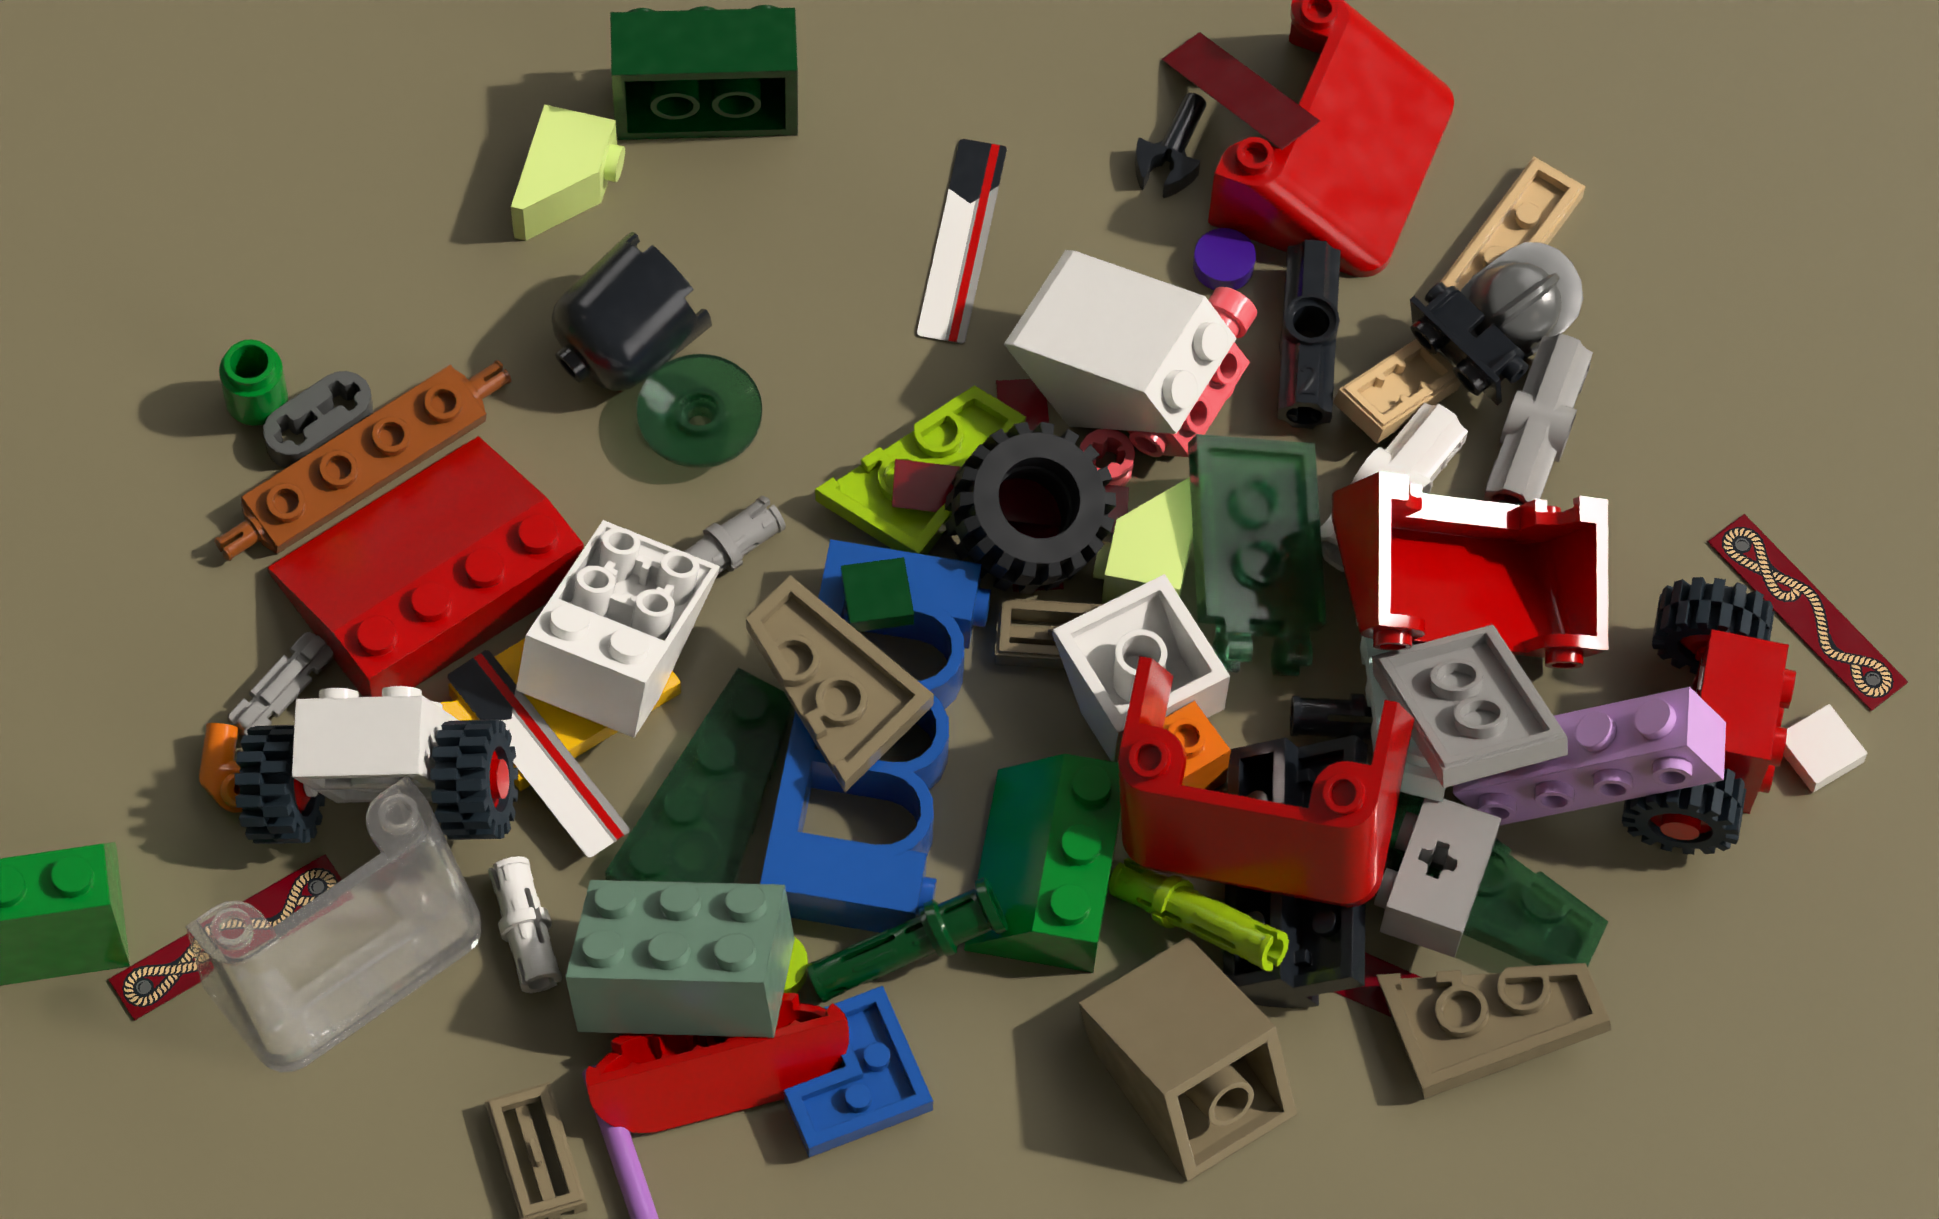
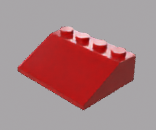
[267,436,584,697]

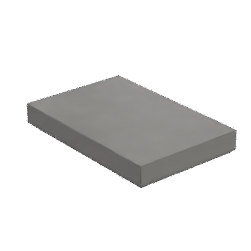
[1372,625,1568,788]

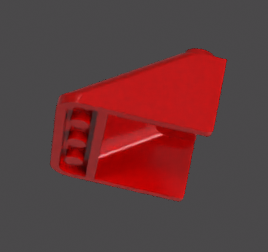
[1208,0,1454,277]

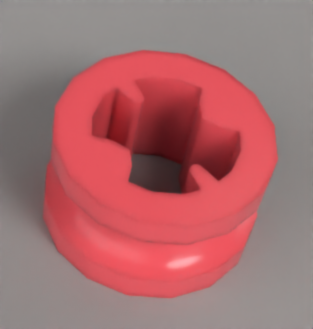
[1080,429,1135,486]

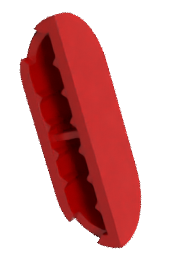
[586,993,849,1133]

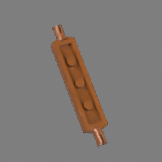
[214,360,512,561]

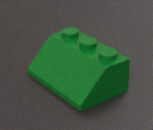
[964,753,1121,973]

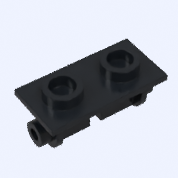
[1410,282,1529,406]

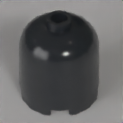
[551,232,712,391]

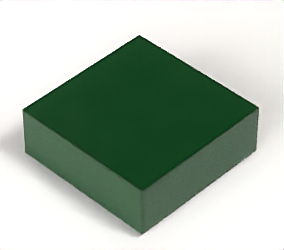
[840,557,914,632]

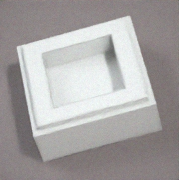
[1783,704,1868,793]

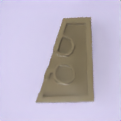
[746,575,934,792]
[1377,963,1611,1099]

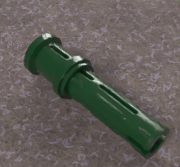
[807,877,1008,1003]

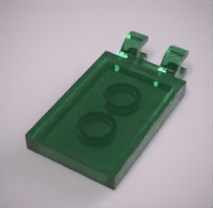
[1188,434,1327,677]

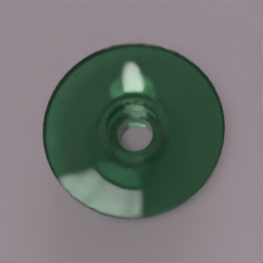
[637,354,762,468]

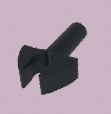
[1135,93,1207,198]

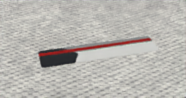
[917,139,1007,343]
[447,650,629,857]

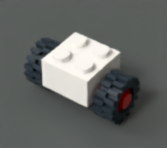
[235,686,518,844]

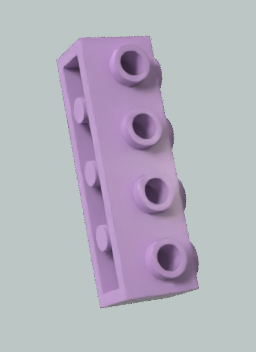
[1453,687,1726,825]

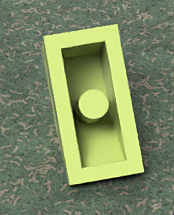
[511,104,625,241]
[1093,476,1203,604]

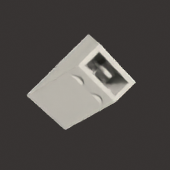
[516,520,720,738]

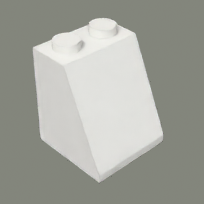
[1004,250,1237,434]

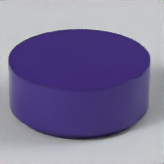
[1193,228,1256,290]

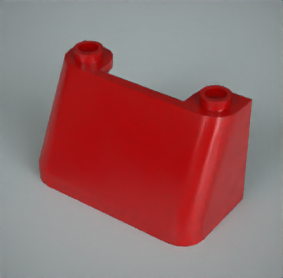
[1331,471,1608,669]

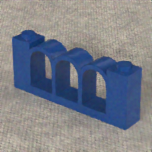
[760,539,991,933]

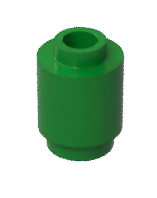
[219,339,288,426]

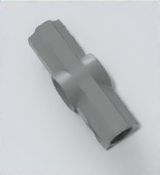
[1483,333,1593,505]

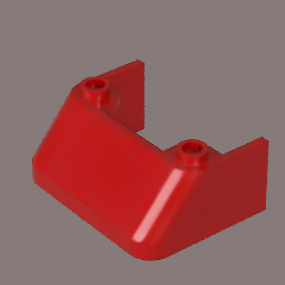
[1118,656,1415,907]

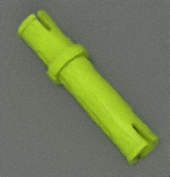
[1109,858,1289,971]

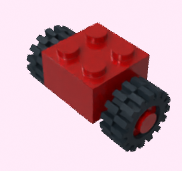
[1622,577,1796,855]

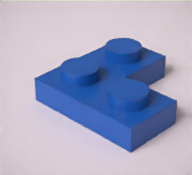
[784,986,933,1157]

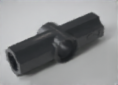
[1277,239,1341,429]

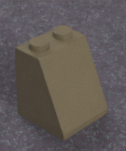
[1079,937,1297,1182]

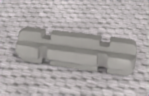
[228,632,333,737]

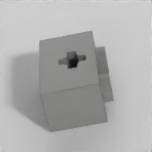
[1374,798,1502,958]

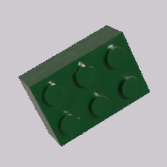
[610,5,798,140]

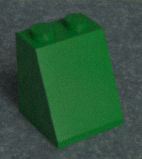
[0,842,130,986]

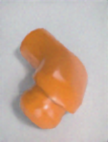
[199,723,243,813]

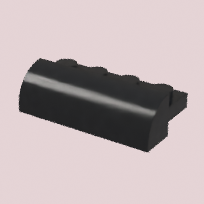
[1223,735,1368,1008]

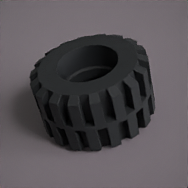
[945,422,1116,594]

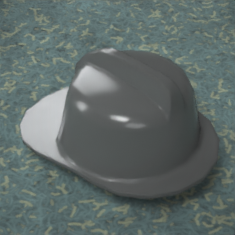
[1461,242,1583,359]

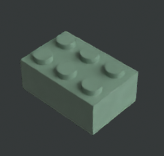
[565,880,795,1038]

